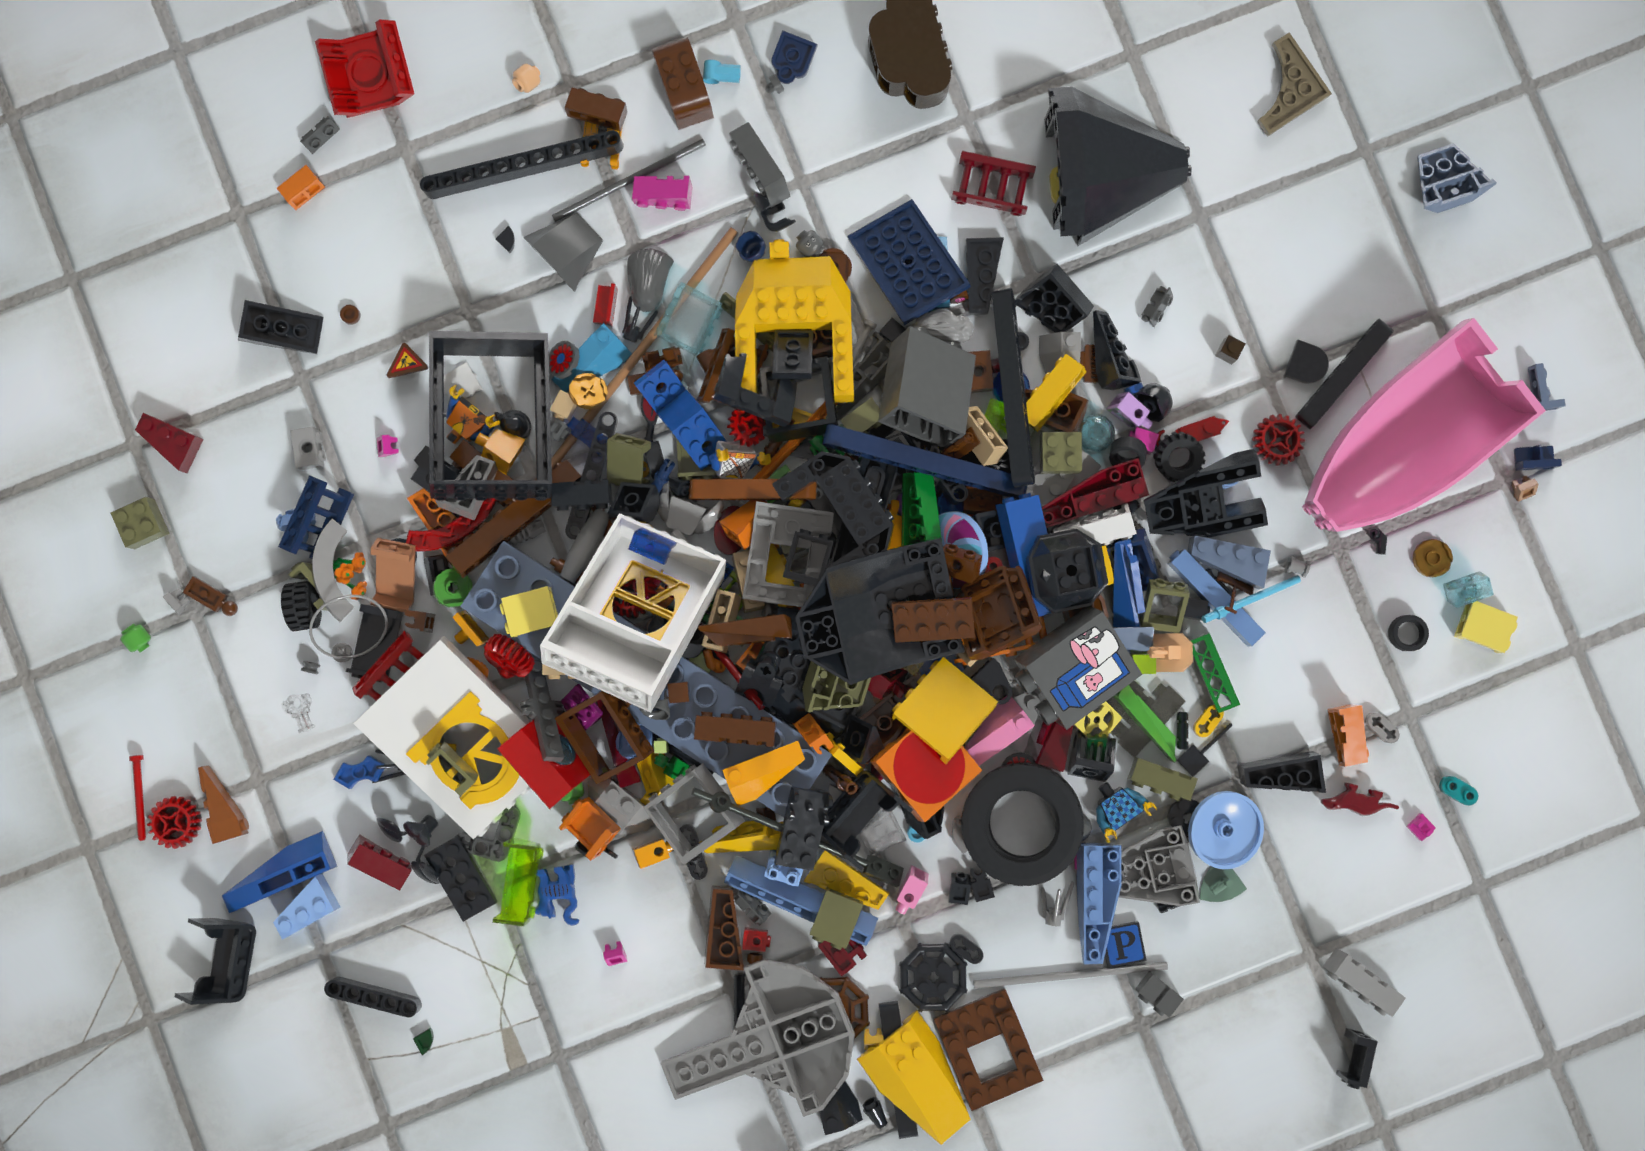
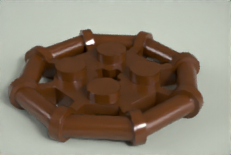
[820,976,870,1039]

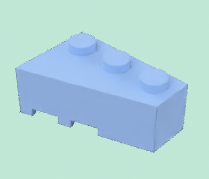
[273,873,340,940]

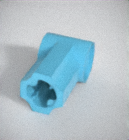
[703,60,741,84]

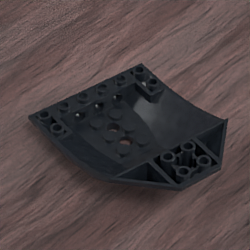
[795,537,965,685]

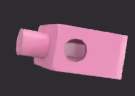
[895,865,929,914]

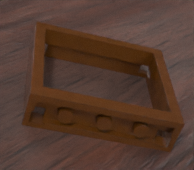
[554,690,654,784]

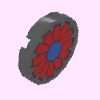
[549,341,580,379]

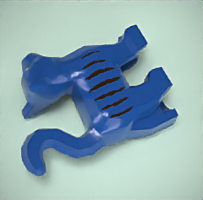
[535,864,579,926]

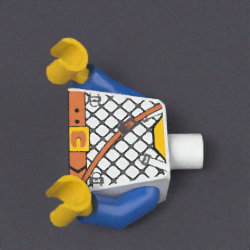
[709,441,771,479]

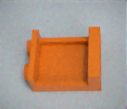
[559,797,621,861]

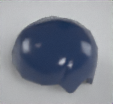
[736,231,766,262]

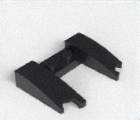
[713,353,797,427]

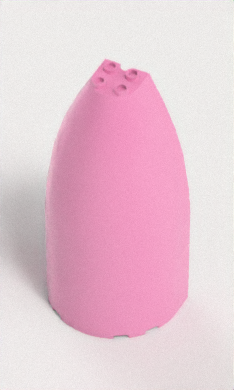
[1302,318,1546,532]

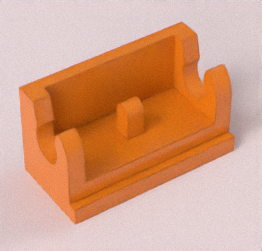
[277,165,325,210]
[793,713,834,755]

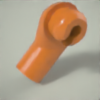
[703,649,726,673]

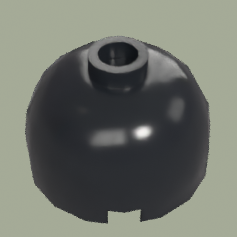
[1134,383,1173,422]

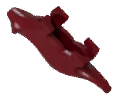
[1321,782,1399,816]

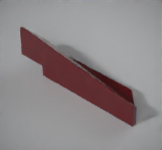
[1035,722,1073,772]

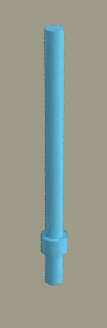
[1201,575,1301,623]

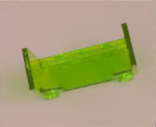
[492,838,544,926]

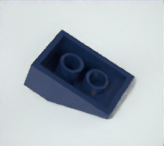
[1106,528,1159,592]

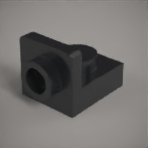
[948,872,971,905]

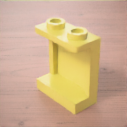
[500,586,558,637]
[1454,600,1518,653]

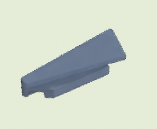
[1113,627,1154,654]

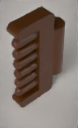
[1080,344,1098,383]

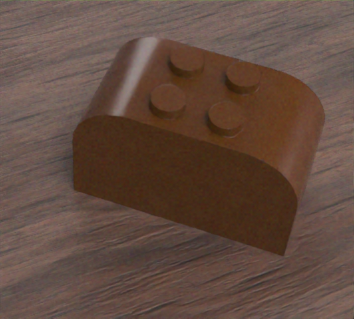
[652,37,714,130]

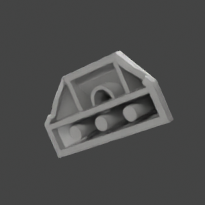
[588,777,654,835]

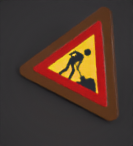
[386,343,428,378]

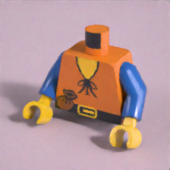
[446,384,500,444]

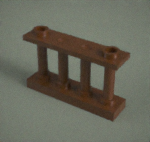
[697,328,769,417]

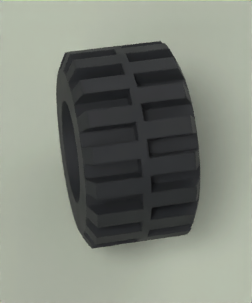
[1153,432,1206,482]
[281,580,322,632]

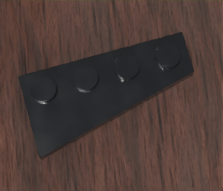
[966,237,1004,315]

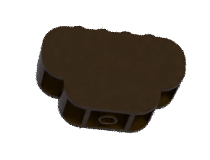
[868,0,952,109]

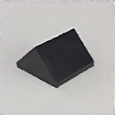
[841,714,885,764]

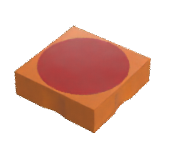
[870,728,982,822]

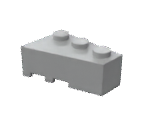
[434,455,498,520]

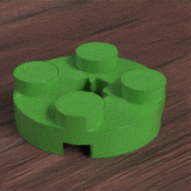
[433,568,473,607]

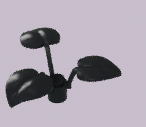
[376,815,440,884]

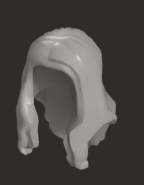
[915,307,973,344]

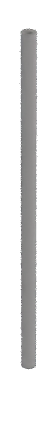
[973,962,1168,989]

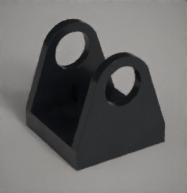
[970,658,1012,704]
[1067,730,1116,782]

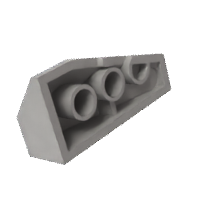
[1039,332,1081,395]

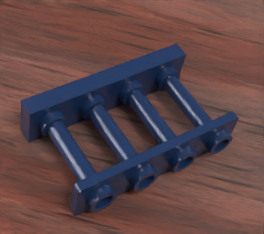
[278,475,354,559]

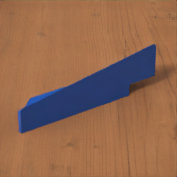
[1113,539,1145,628]

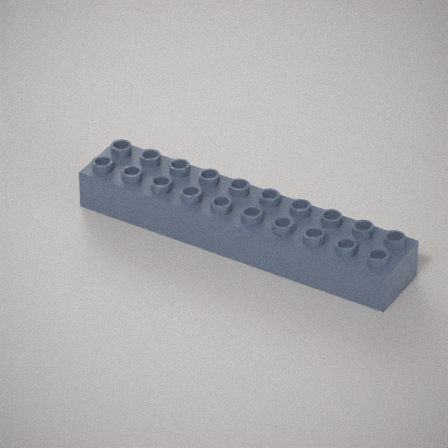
[460,541,832,817]

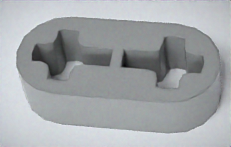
[1365,713,1400,743]

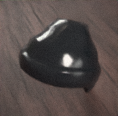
[494,410,532,439]

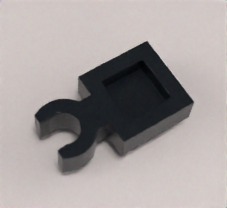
[970,868,995,902]

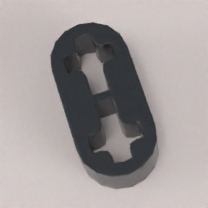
[950,934,983,964]

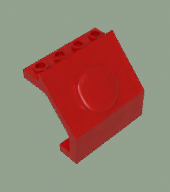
[315,19,415,118]

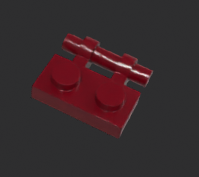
[818,939,867,977]

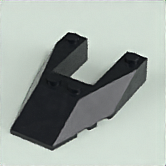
[1144,449,1268,537]

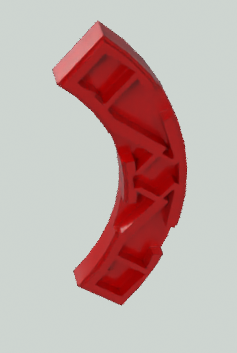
[406,498,496,551]

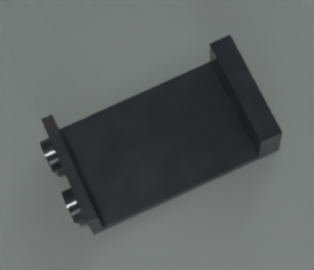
[346,604,403,683]

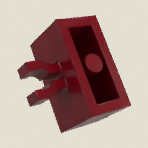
[868,667,910,700]

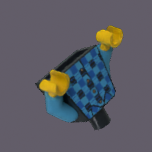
[1096,782,1157,843]

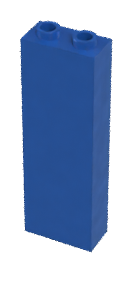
[996,493,1051,617]

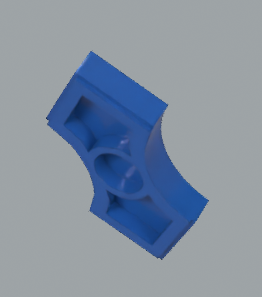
[333,755,385,789]

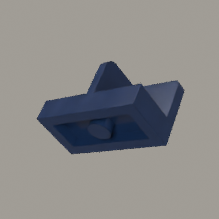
[1514,445,1562,471]

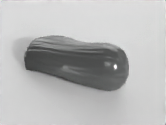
[627,248,674,312]

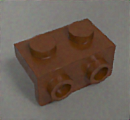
[963,485,1002,514]

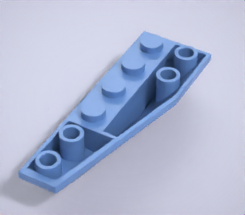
[1077,843,1121,964]

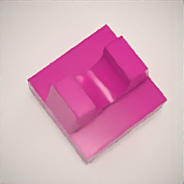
[377,435,399,457]
[1406,813,1436,841]
[603,941,627,966]

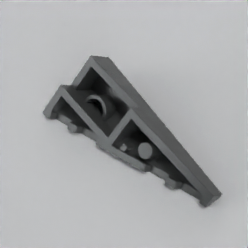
[836,331,890,421]

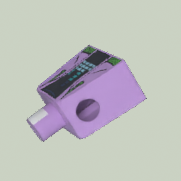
[1106,392,1153,430]

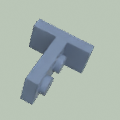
[1528,363,1566,411]

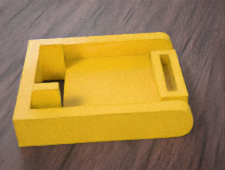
[823,732,864,776]

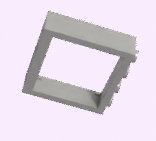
[643,763,745,864]

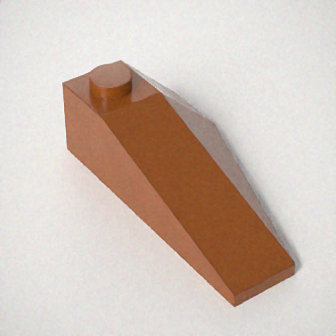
[198,765,249,844]

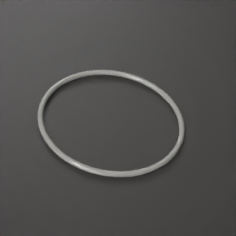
[309,595,388,659]

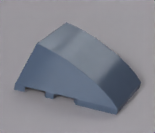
[1417,143,1497,213]

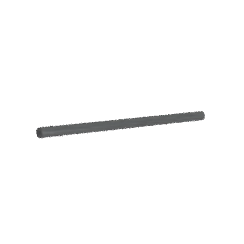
[552,139,706,222]

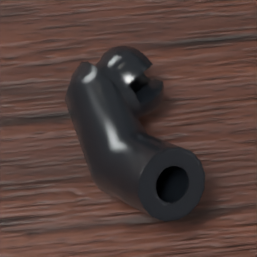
[1369,528,1387,555]

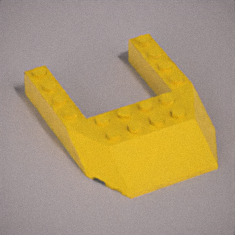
[735,256,854,403]

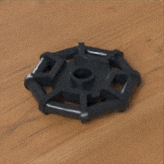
[899,942,968,1013]

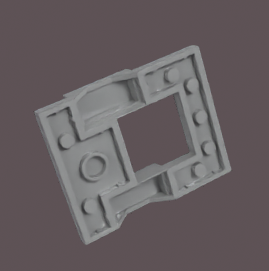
[742,501,834,607]

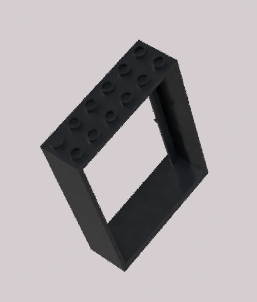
[429,331,552,501]

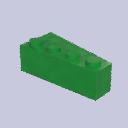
[901,472,942,546]

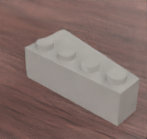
[1323,948,1406,1017]

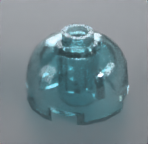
[1078,414,1115,453]

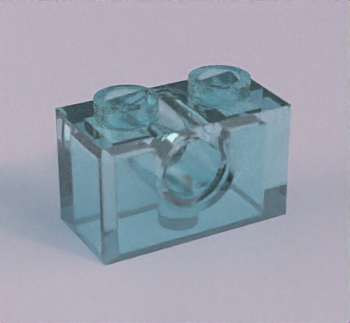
[1443,571,1494,608]

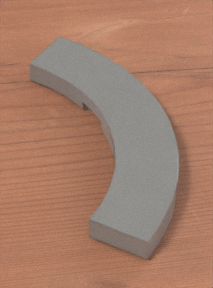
[312,519,354,622]

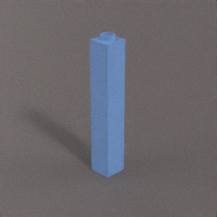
[1167,549,1266,647]

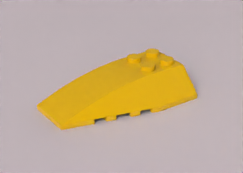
[857,1010,971,1145]

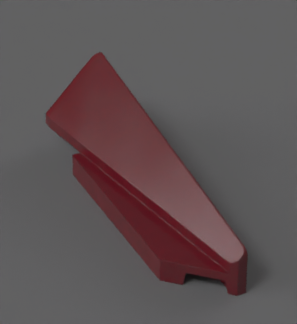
[597,699,641,788]

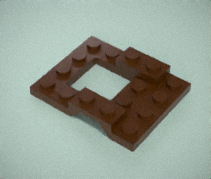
[934,988,1044,1111]

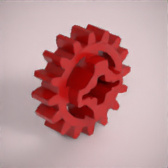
[727,409,766,447]

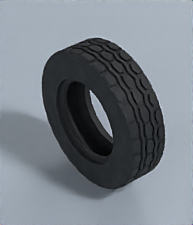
[961,762,1084,886]

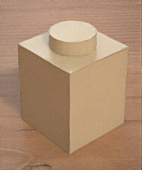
[550,390,577,422]

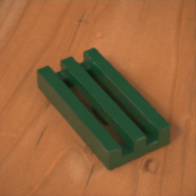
[1084,734,1107,762]

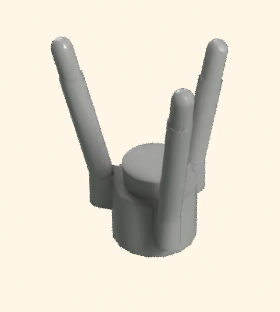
[1041,881,1075,926]

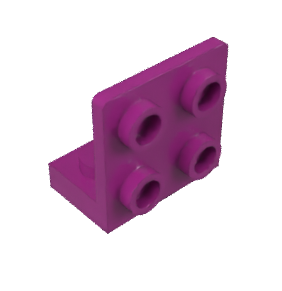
[561,684,603,731]

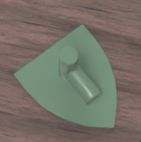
[1200,867,1247,902]

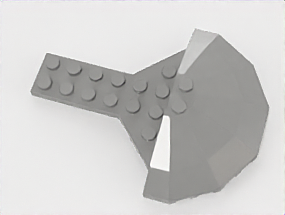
[660,959,855,1117]

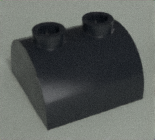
[608,482,659,523]

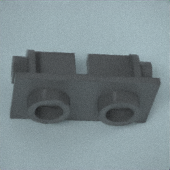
[300,116,340,154]
[1141,286,1173,327]
[734,891,772,926]

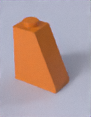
[720,500,767,550]

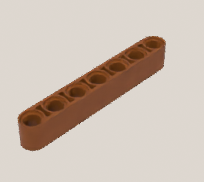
[689,479,817,500]

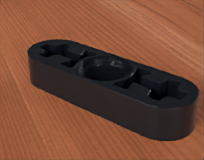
[680,824,708,880]

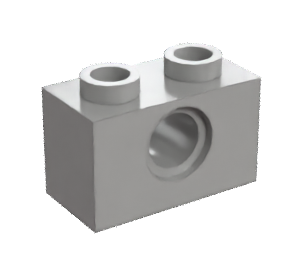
[290,427,326,470]

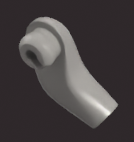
[952,816,968,854]

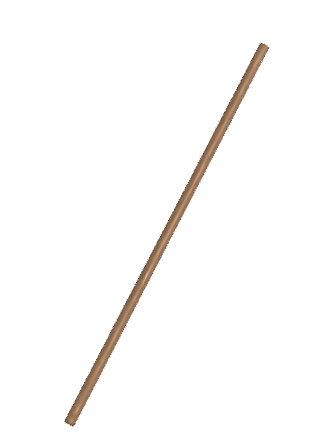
[534,227,738,480]

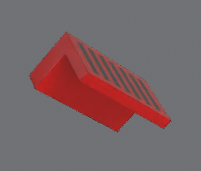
[593,283,618,326]

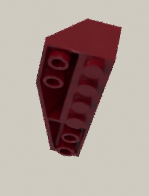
[1042,458,1149,528]

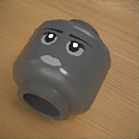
[796,230,824,257]

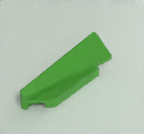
[1113,685,1176,763]

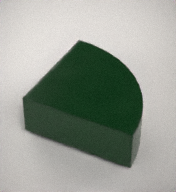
[413,1028,434,1055]

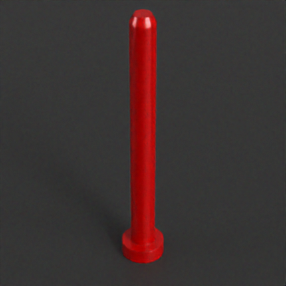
[129,755,146,841]

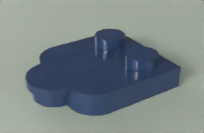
[771,30,818,84]

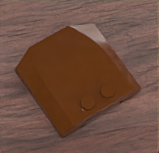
[953,566,1042,660]

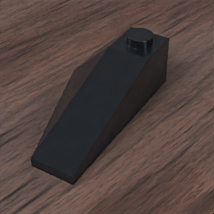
[973,510,1052,552]
[819,1080,863,1135]

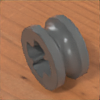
[301,661,321,674]

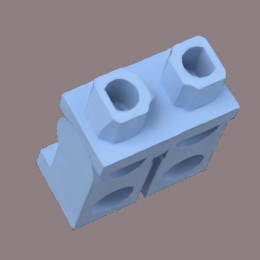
[764,850,804,886]

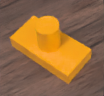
[452,610,489,647]

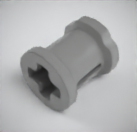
[1285,556,1311,578]

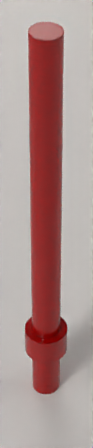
[700,623,765,710]

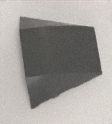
[523,213,603,292]

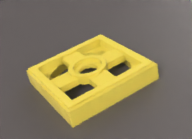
[1074,702,1122,747]

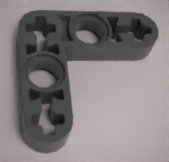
[455,806,520,862]

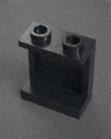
[1336,1028,1378,1089]

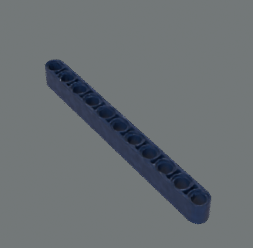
[822,425,1028,499]

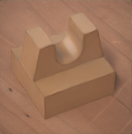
[1511,475,1539,502]

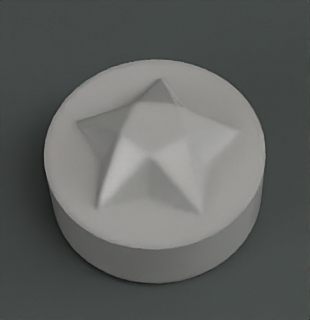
[332,643,353,662]

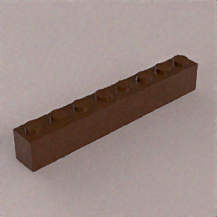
[445,459,581,578]

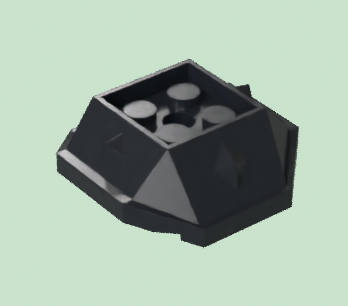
[1026,529,1108,613]

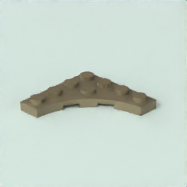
[1257,32,1332,137]

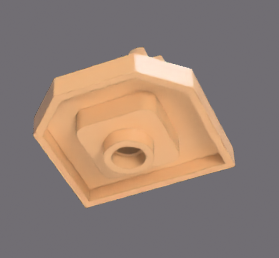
[1147,633,1193,672]

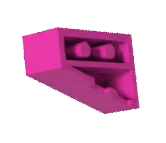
[632,176,692,211]

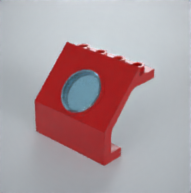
[497,720,590,810]

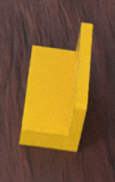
[637,752,674,794]

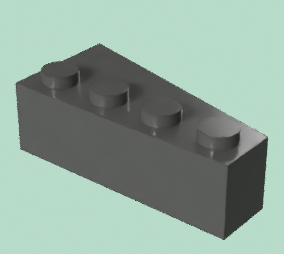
[729,122,791,208]

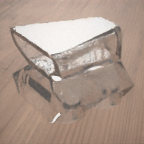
[859,808,907,855]

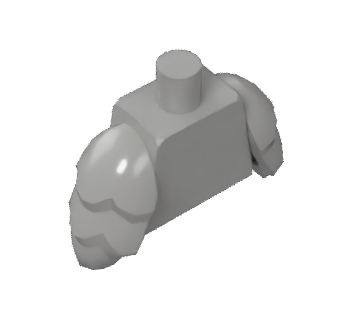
[658,481,725,536]

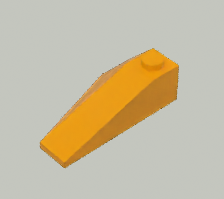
[722,741,805,806]

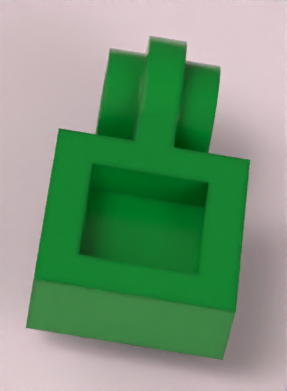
[654,753,690,779]

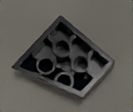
[1015,264,1094,333]

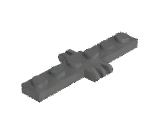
[520,660,564,762]

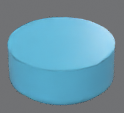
[907,826,924,843]

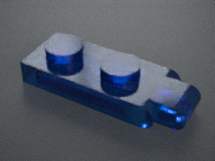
[566,416,608,456]

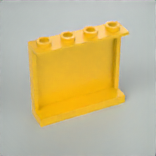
[892,657,998,764]

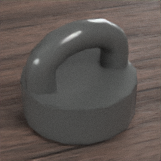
[765,74,784,94]

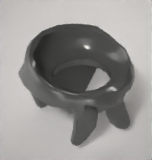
[639,690,670,720]

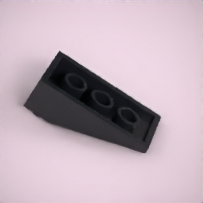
[238,300,324,354]

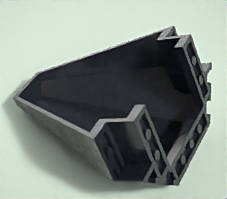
[1044,86,1192,246]

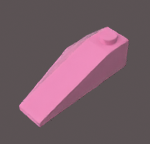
[965,696,1035,766]

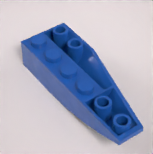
[222,831,338,913]

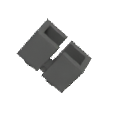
[1135,971,1184,1018]

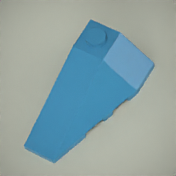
[551,323,632,393]

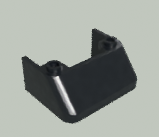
[822,770,913,870]
[174,918,256,1005]

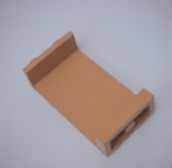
[370,538,416,612]

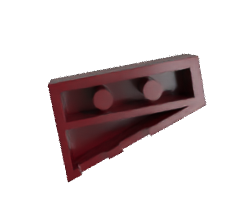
[135,413,204,473]
[347,834,412,891]

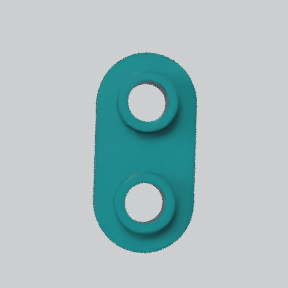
[1439,776,1478,806]

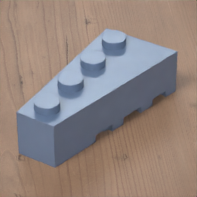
[1187,536,1271,589]

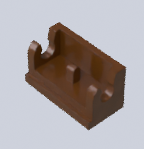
[404,610,436,633]

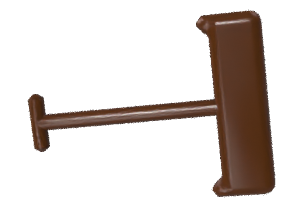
[1216,572,1254,614]

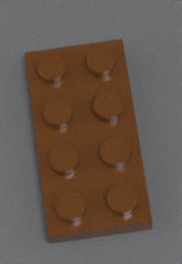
[892,597,975,642]

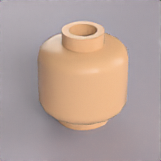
[512,64,541,93]

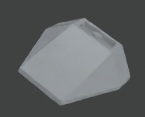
[1119,825,1200,906]

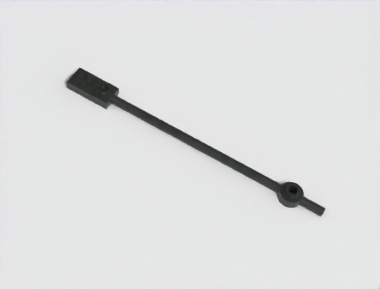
[691,787,904,887]

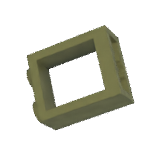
[1140,579,1190,633]

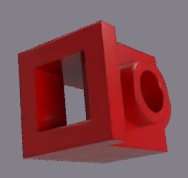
[742,927,771,952]

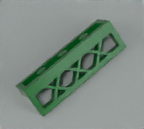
[1190,632,1240,713]

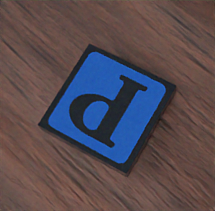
[1105,921,1147,968]

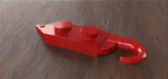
[1156,416,1229,450]

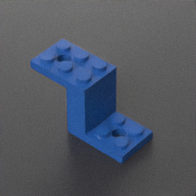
[634,360,727,471]

